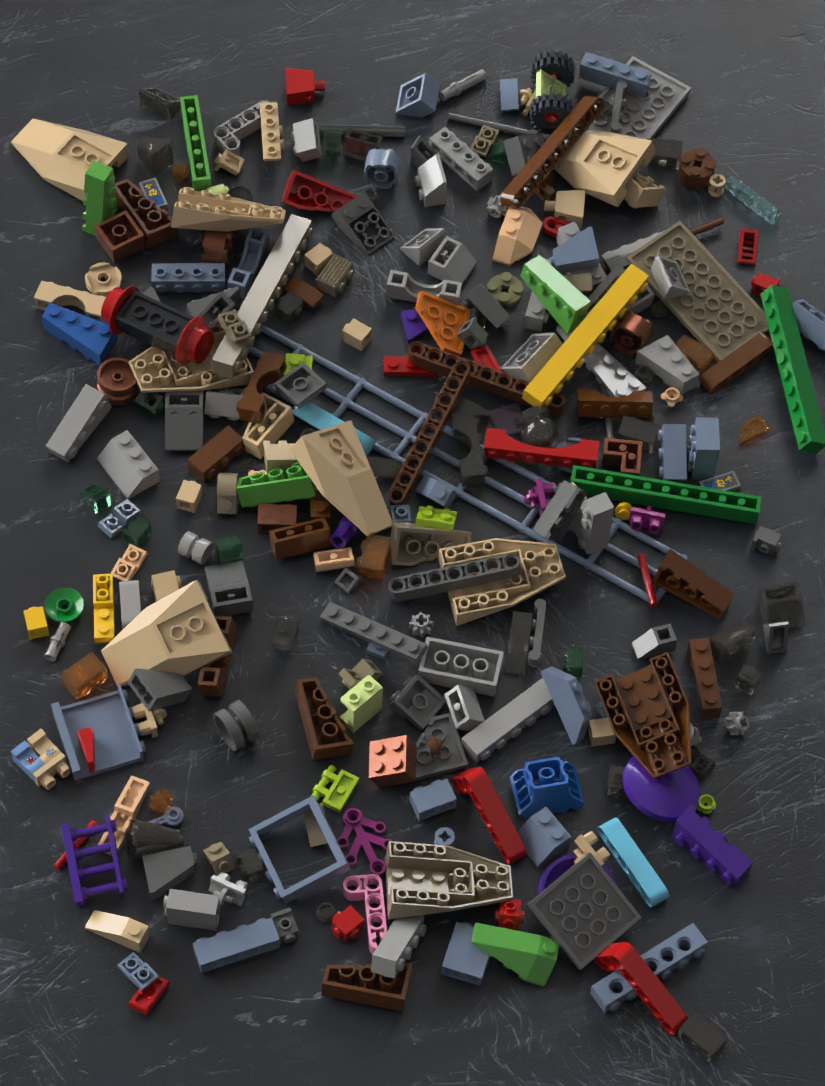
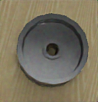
[213,700,260,752]

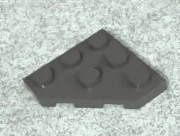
[415,713,468,781]

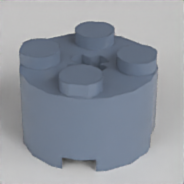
[363,149,401,189]

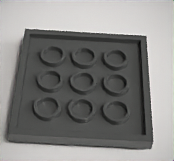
[527,852,641,970]

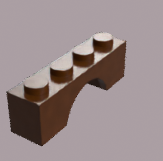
[236,352,287,424]
[576,389,653,418]
[198,616,237,697]
[687,638,722,720]

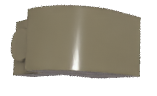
[217,473,238,514]
[339,658,383,690]

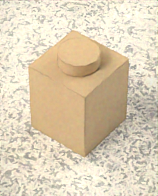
[304,243,333,276]
[342,318,372,351]
[176,480,202,513]
[588,718,616,747]

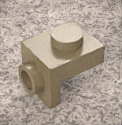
[203,841,235,876]

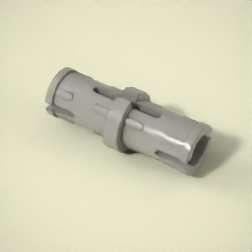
[44,622,71,662]

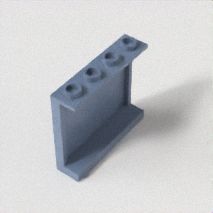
[51,684,146,781]

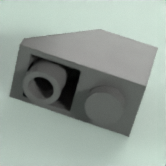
[632,623,677,661]

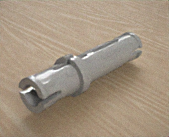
[438,69,487,101]

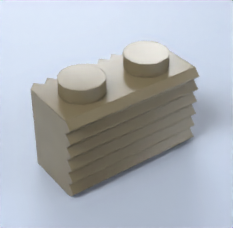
[316,254,355,297]

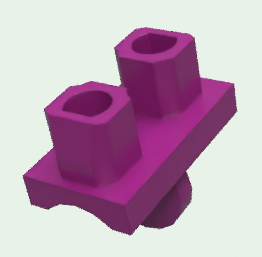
[524,478,554,517]
[628,505,666,534]

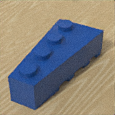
[42,303,118,367]

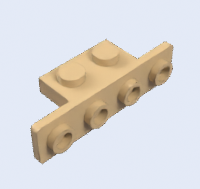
[260,102,284,161]

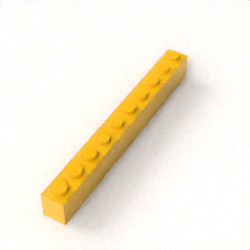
[522,264,649,411]

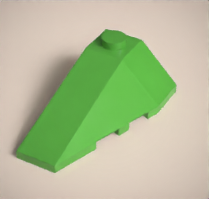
[471,923,559,987]

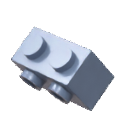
[410,779,457,821]

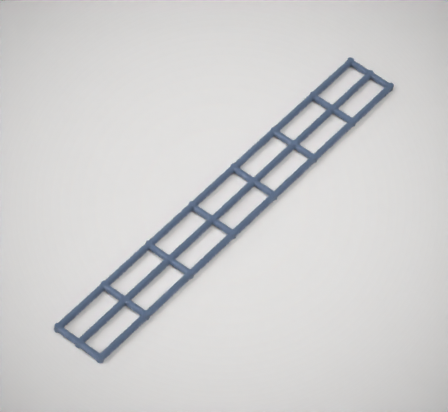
[237,311,687,603]

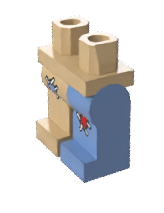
[11,728,71,790]

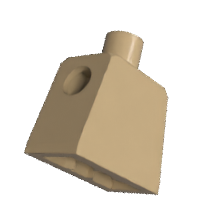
[544,190,585,228]

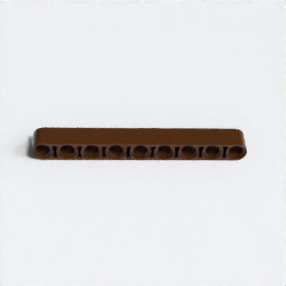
[500,96,604,208]
[407,342,565,415]
[388,360,471,505]

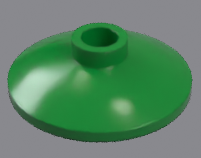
[45,587,84,623]

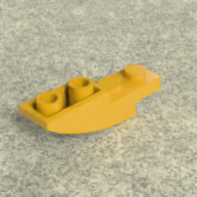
[93,574,115,643]

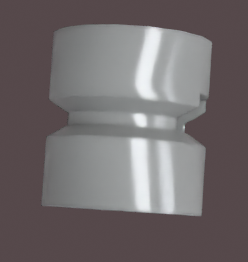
[178,531,213,565]

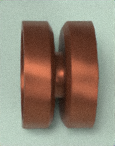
[97,358,138,406]

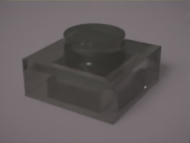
[468,307,487,330]

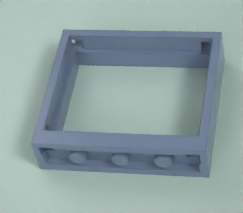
[249,795,351,904]

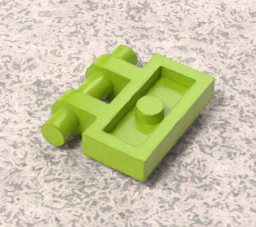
[415,505,457,531]
[311,765,359,813]

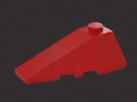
[282,170,357,212]

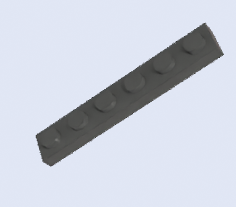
[320,602,428,663]

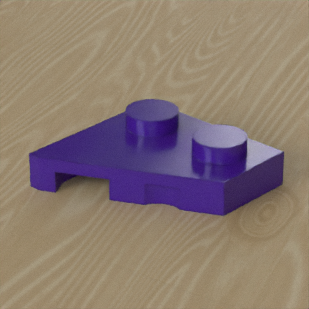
[401,309,429,344]

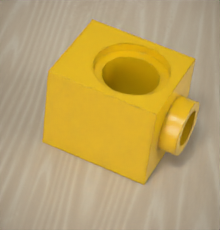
[24,606,49,640]

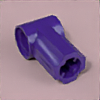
[330,516,360,549]

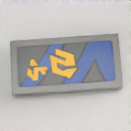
[139,177,168,210]
[698,470,741,492]

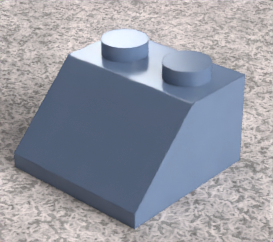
[396,73,440,117]
[517,807,571,868]

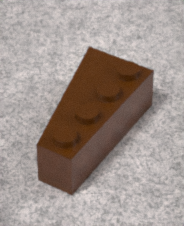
[652,549,734,620]

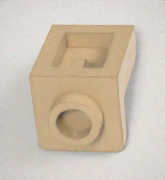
[214,149,245,176]

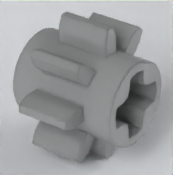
[487,196,508,218]
[409,612,433,638]
[724,712,749,735]

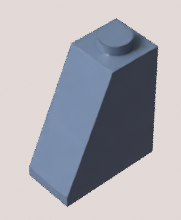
[549,226,599,273]

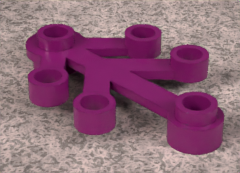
[337,808,393,877]

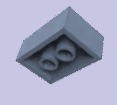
[687,417,720,480]

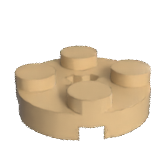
[85,262,122,296]

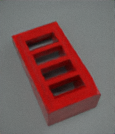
[737,229,759,265]
[77,727,95,773]

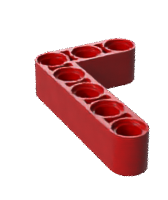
[451,767,527,865]
[594,942,689,1035]

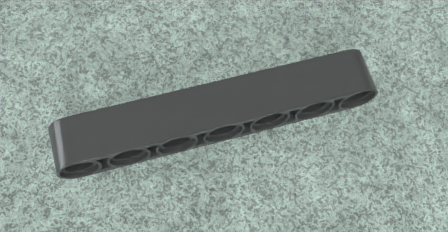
[389,553,521,602]

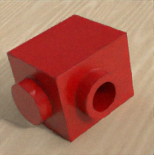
[332,905,364,943]

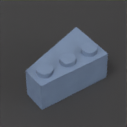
[658,424,687,484]

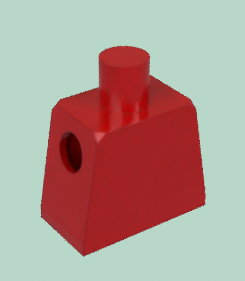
[286,68,325,105]

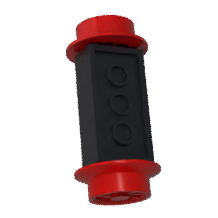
[101,286,215,365]

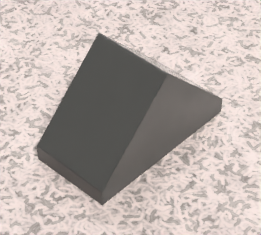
[410,135,442,167]
[198,291,235,329]
[763,621,789,654]

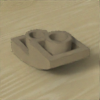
[470,125,499,157]
[564,273,593,293]
[217,309,252,343]
[304,803,328,847]

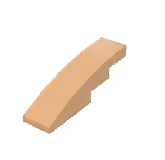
[97,775,150,856]

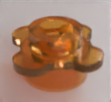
[172,161,189,183]

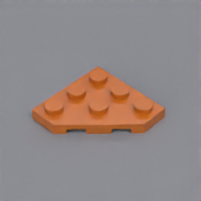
[415,290,471,357]

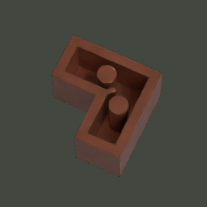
[602,438,642,476]

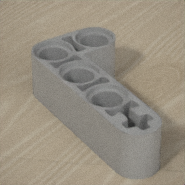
[214,101,270,156]

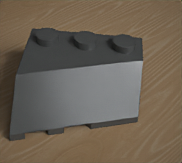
[532,480,588,543]

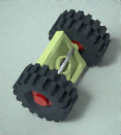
[530,50,575,134]

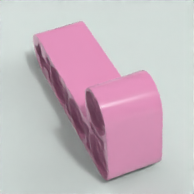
[343,874,387,955]

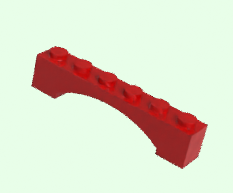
[484,428,599,469]

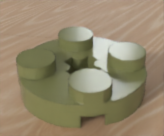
[487,272,523,308]

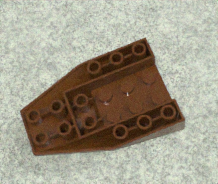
[594,652,692,779]

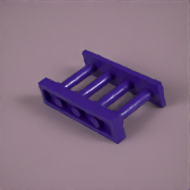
[61,814,129,908]

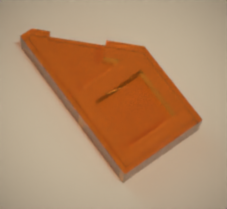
[739,415,770,446]

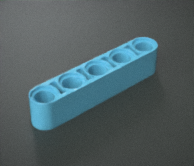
[292,401,376,457]
[598,817,669,908]

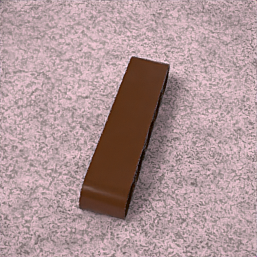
[698,331,774,394]

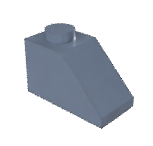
[416,475,457,508]

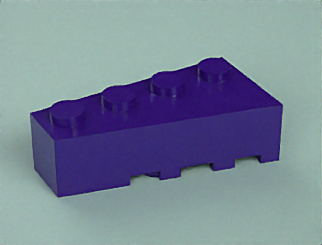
[672,804,753,887]

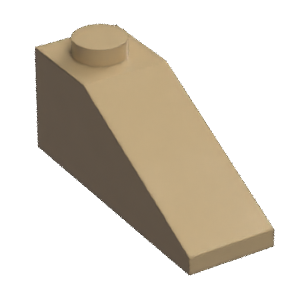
[85,910,150,953]

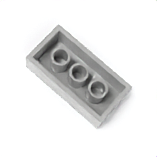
[418,637,504,697]

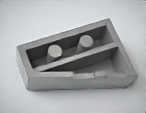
[635,335,699,394]

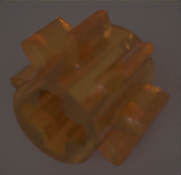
[148,788,174,813]

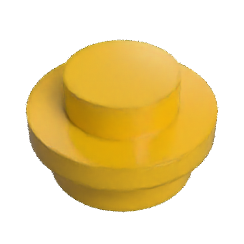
[615,502,632,520]

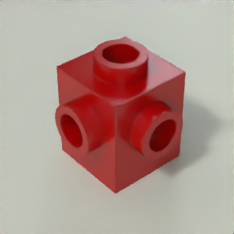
[495,899,524,931]

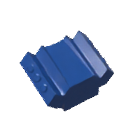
[510,757,585,820]

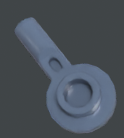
[144,806,184,831]

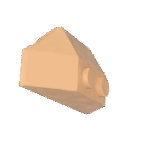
[492,206,543,266]

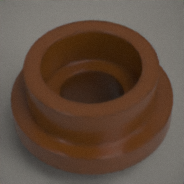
[428,736,444,756]

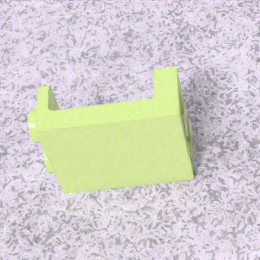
[340,675,383,733]

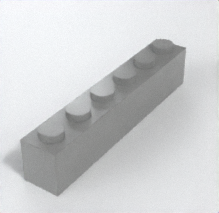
[461,678,555,764]

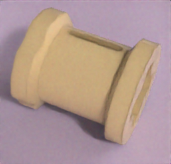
[708,174,726,197]

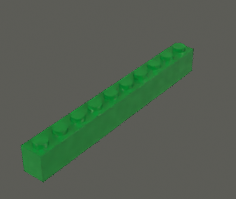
[760,285,825,454]
[570,465,762,524]

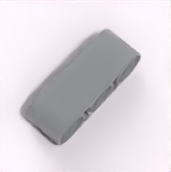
[119,580,141,630]

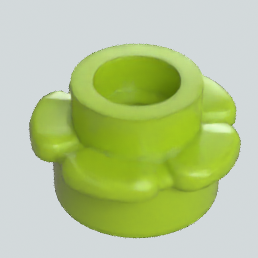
[696,794,716,814]

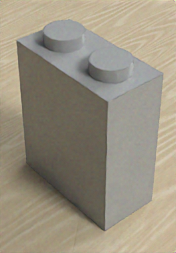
[163,889,220,931]

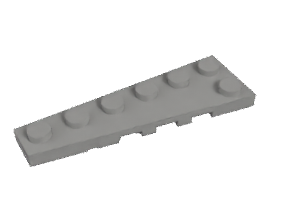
[556,325,646,398]

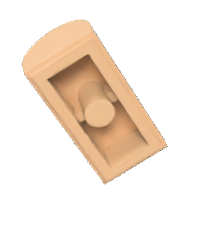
[313,547,355,572]

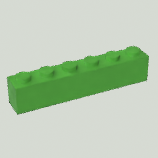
[180,95,211,192]

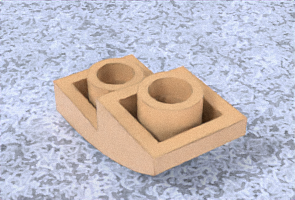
[111,544,148,581]

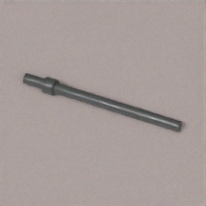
[448,113,551,141]

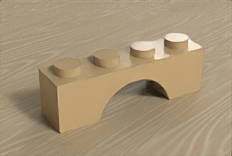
[34,281,106,323]

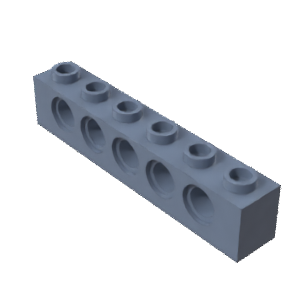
[590,923,708,1013]

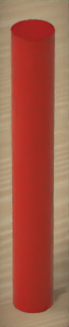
[637,553,658,607]
[53,820,98,871]

